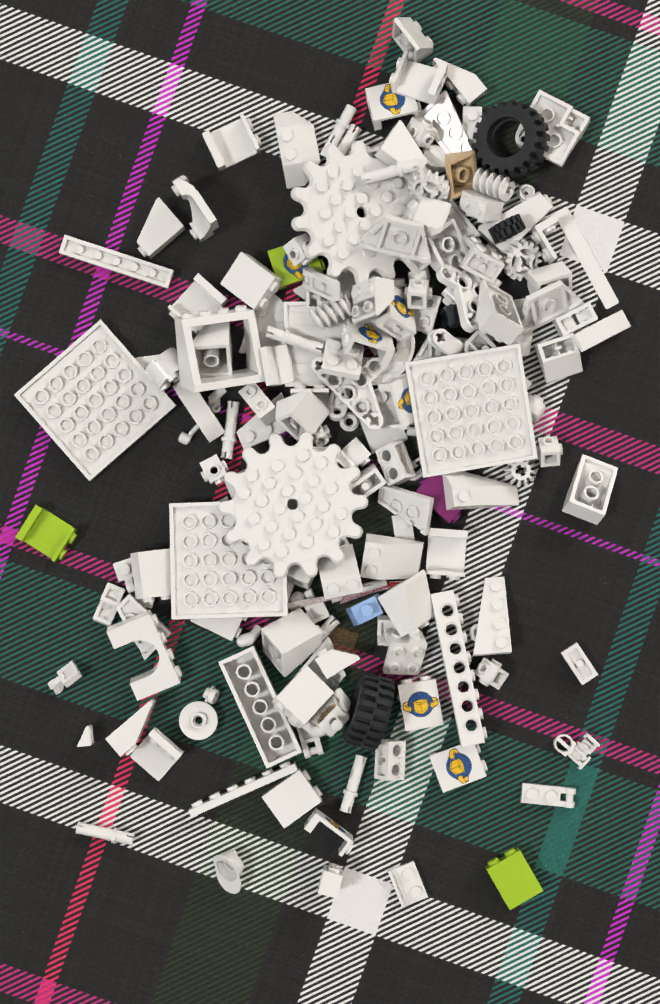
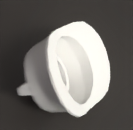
[213,850,244,894]

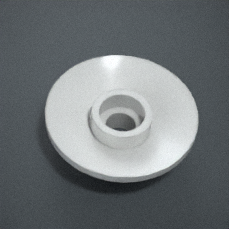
[179,701,218,740]

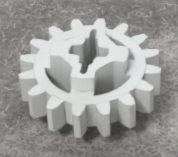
[407,170,450,201]
[501,239,542,281]

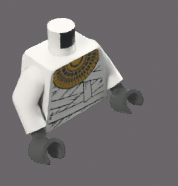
[302,677,351,737]

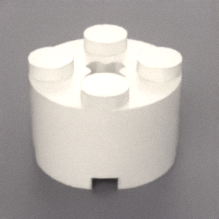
[145,347,180,392]

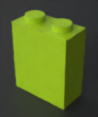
[485,847,543,910]

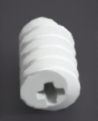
[472,168,515,202]
[309,293,352,330]

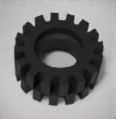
[488,214,526,244]

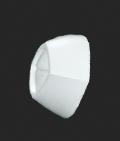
[422,145,446,173]

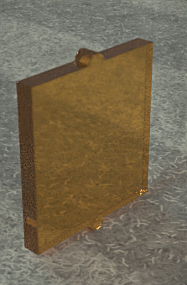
[324,627,359,653]

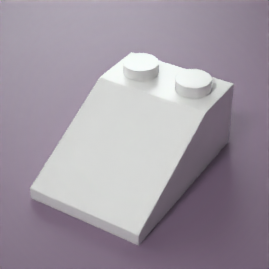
[391,17,434,63]
[427,218,469,282]
[476,279,524,345]
[355,388,408,454]
[562,454,618,525]
[360,533,424,580]
[106,698,156,757]

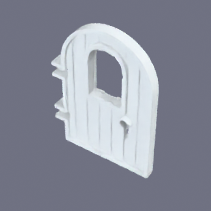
[283,292,415,387]

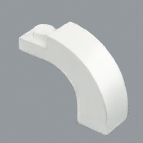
[173,381,225,443]

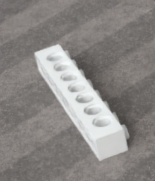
[431,590,488,747]

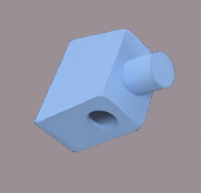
[346,593,385,626]

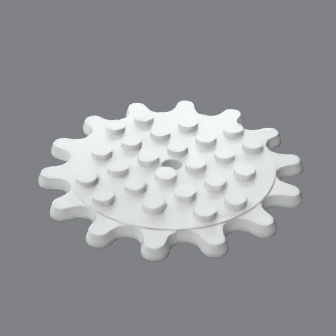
[291,140,417,284]
[218,432,368,579]

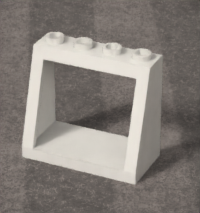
[174,305,265,393]

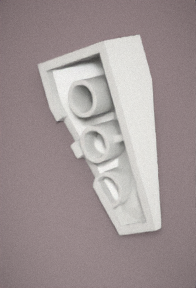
[442,471,519,510]

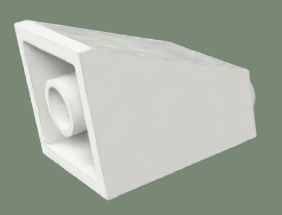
[193,322,232,377]
[317,544,363,600]
[377,569,435,637]
[261,607,323,677]

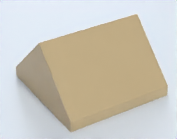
[445,150,477,200]

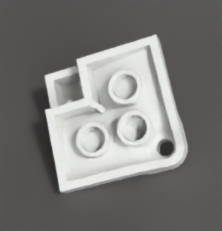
[515,90,590,167]
[171,175,219,243]

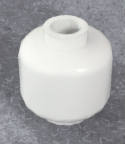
[528,394,546,423]

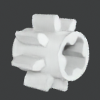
[441,287,456,306]
[312,425,332,447]

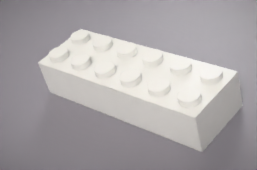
[218,645,302,768]

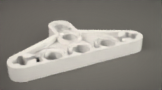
[436,264,490,333]
[311,357,384,430]

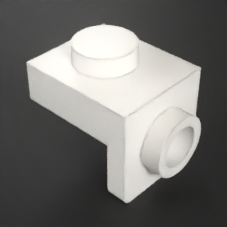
[377,615,396,646]

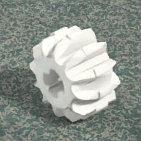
[504,460,537,487]

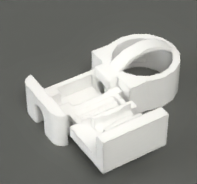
[553,732,600,769]

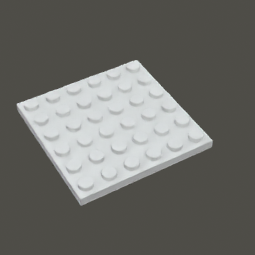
[14,319,176,481]
[404,344,538,478]
[169,502,288,620]

